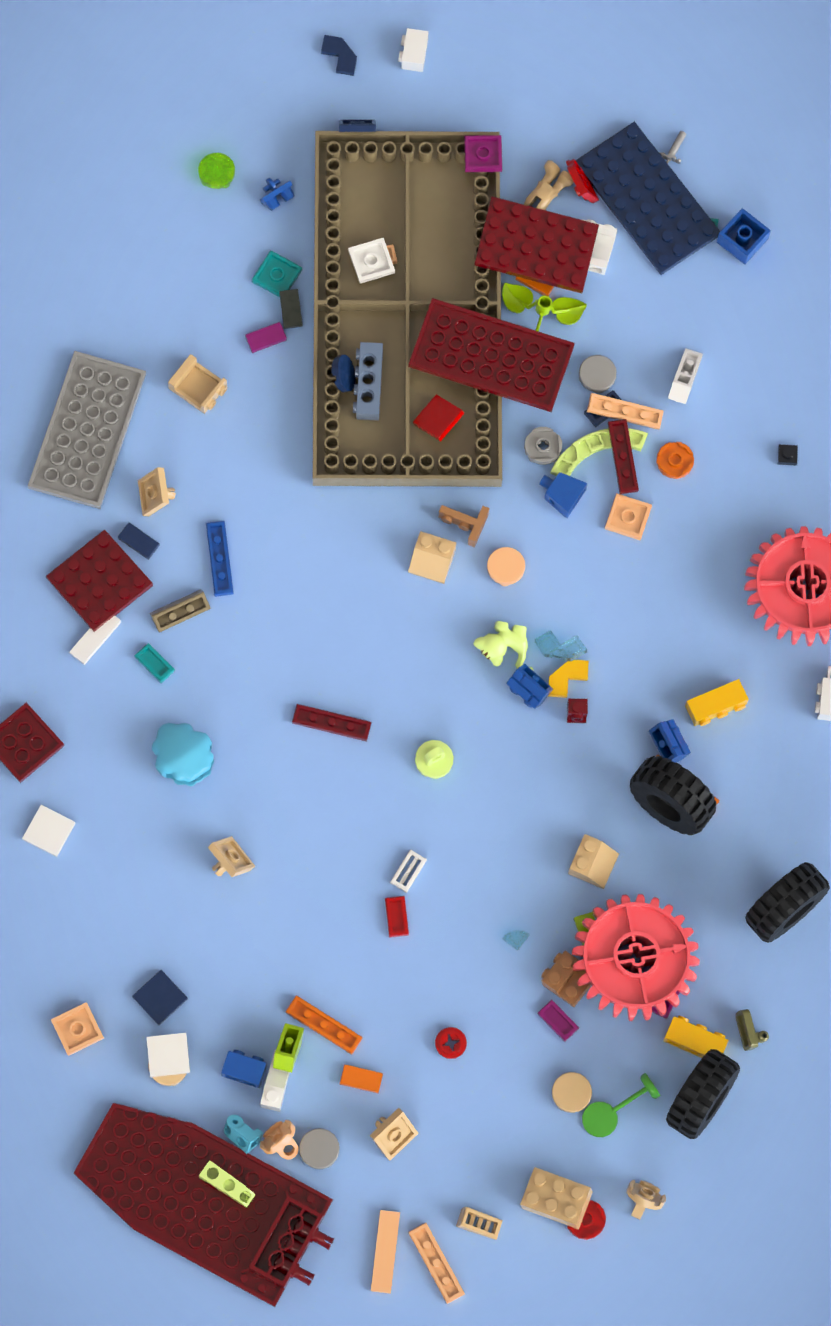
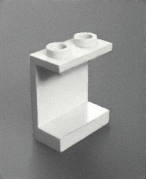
[582,219,617,275]

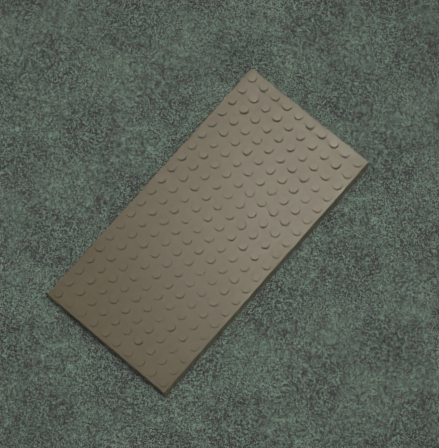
[313,131,502,487]

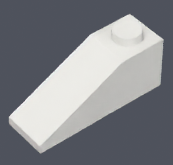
[668,348,703,404]
[260,1049,290,1112]

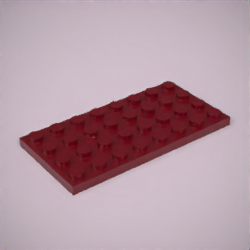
[408,298,575,413]

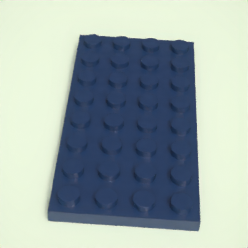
[576,121,720,275]

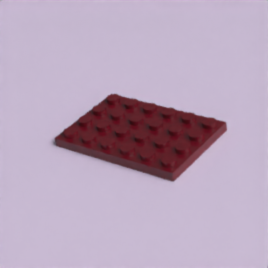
[474,196,599,294]

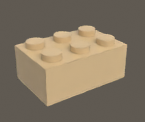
[520,1167,593,1230]

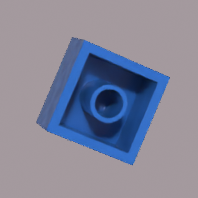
[717,208,771,264]

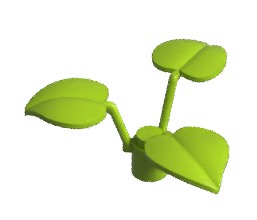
[502,283,587,332]

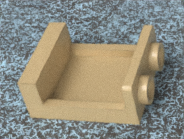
[168,354,228,414]

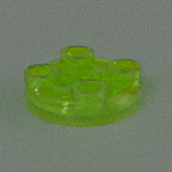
[198,153,235,189]

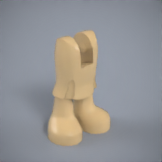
[524,160,574,210]

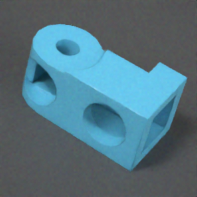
[224,1115,263,1154]

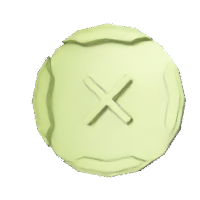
[415,740,454,779]

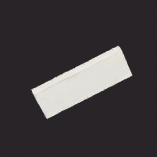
[69,616,121,665]

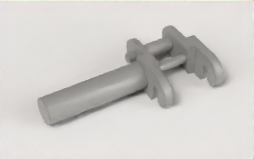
[659,131,686,164]

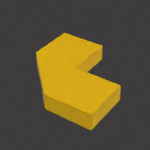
[548,659,589,698]

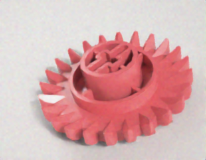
[744,526,831,646]
[572,894,700,1021]

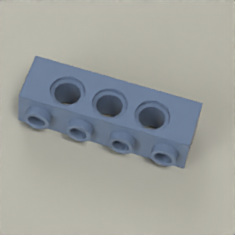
[353,342,383,421]

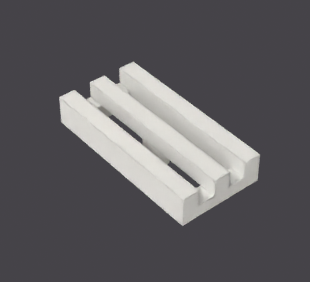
[390,849,427,893]

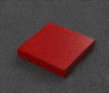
[413,394,465,442]

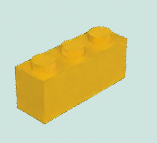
[685,679,749,726]
[663,1016,729,1058]

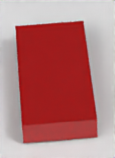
[385,896,409,938]

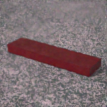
[608,419,639,494]
[292,704,372,742]

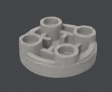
[579,355,617,394]
[299,1128,339,1169]

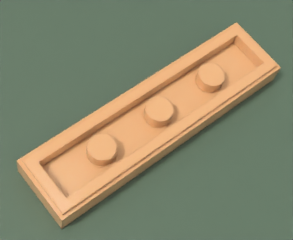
[587,393,664,430]
[371,1210,400,1294]
[408,1223,465,1304]

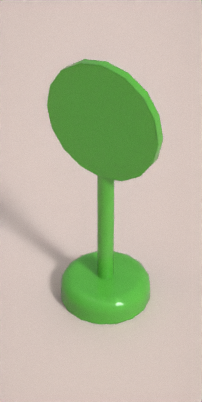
[582,1073,661,1137]

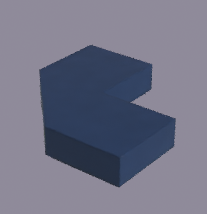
[321,35,357,76]

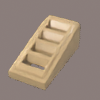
[456,1207,503,1240]

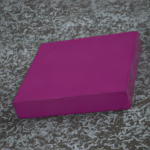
[464,135,502,172]

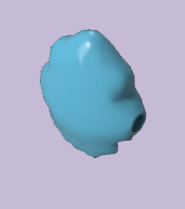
[152,723,214,787]

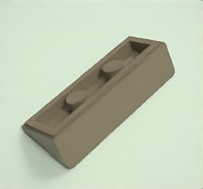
[150,589,211,633]

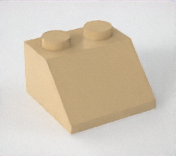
[408,531,456,584]
[568,834,619,889]

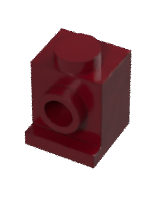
[567,698,588,723]

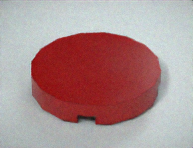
[567,1200,606,1240]

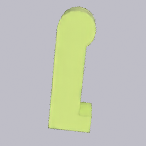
[199,1160,255,1207]

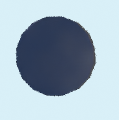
[332,355,356,392]

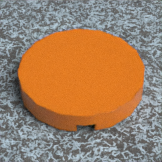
[656,442,694,479]

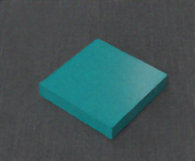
[252,250,302,297]

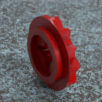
[435,1027,467,1059]

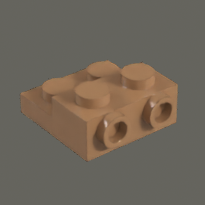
[541,951,592,1007]

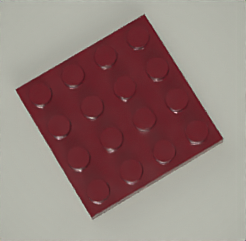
[46,529,153,632]

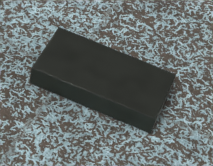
[279,289,303,329]

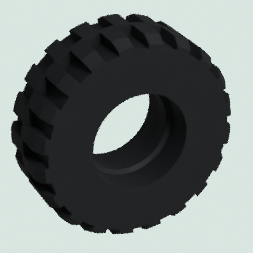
[630,756,716,835]
[745,862,830,943]
[666,1049,740,1139]

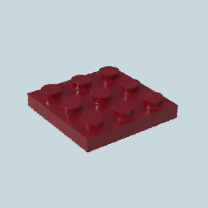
[0,702,65,783]

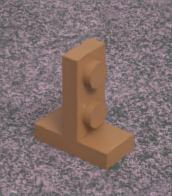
[438,505,490,547]

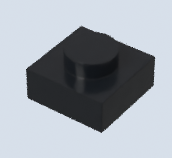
[778,444,798,466]

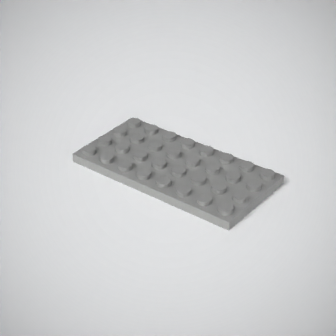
[28,351,146,509]

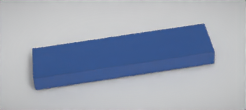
[206,521,234,597]

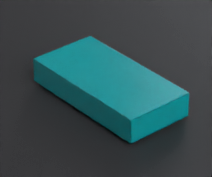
[134,643,175,683]

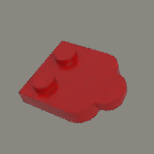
[566,159,599,203]

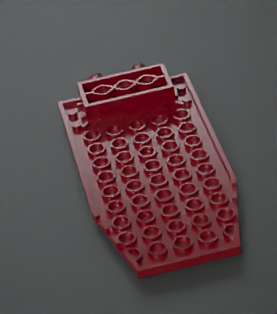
[74,1103,335,1307]

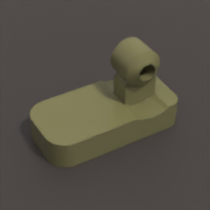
[736,1009,769,1051]

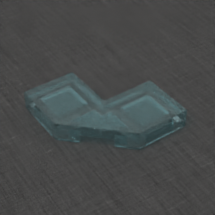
[534,630,587,661]

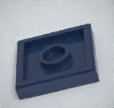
[339,120,376,132]
[132,970,188,1025]

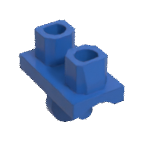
[260,178,295,211]

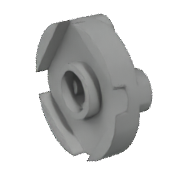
[524,427,562,465]

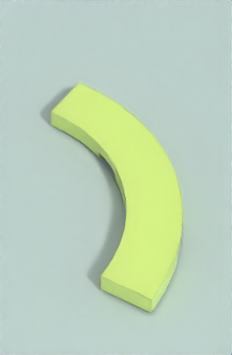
[550,428,648,476]

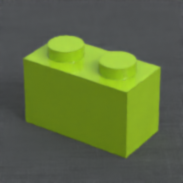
[273,1023,304,1073]

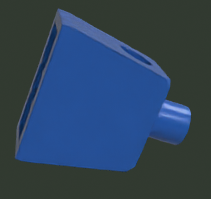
[539,472,587,518]

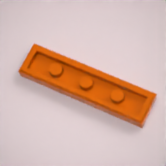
[286,995,363,1055]

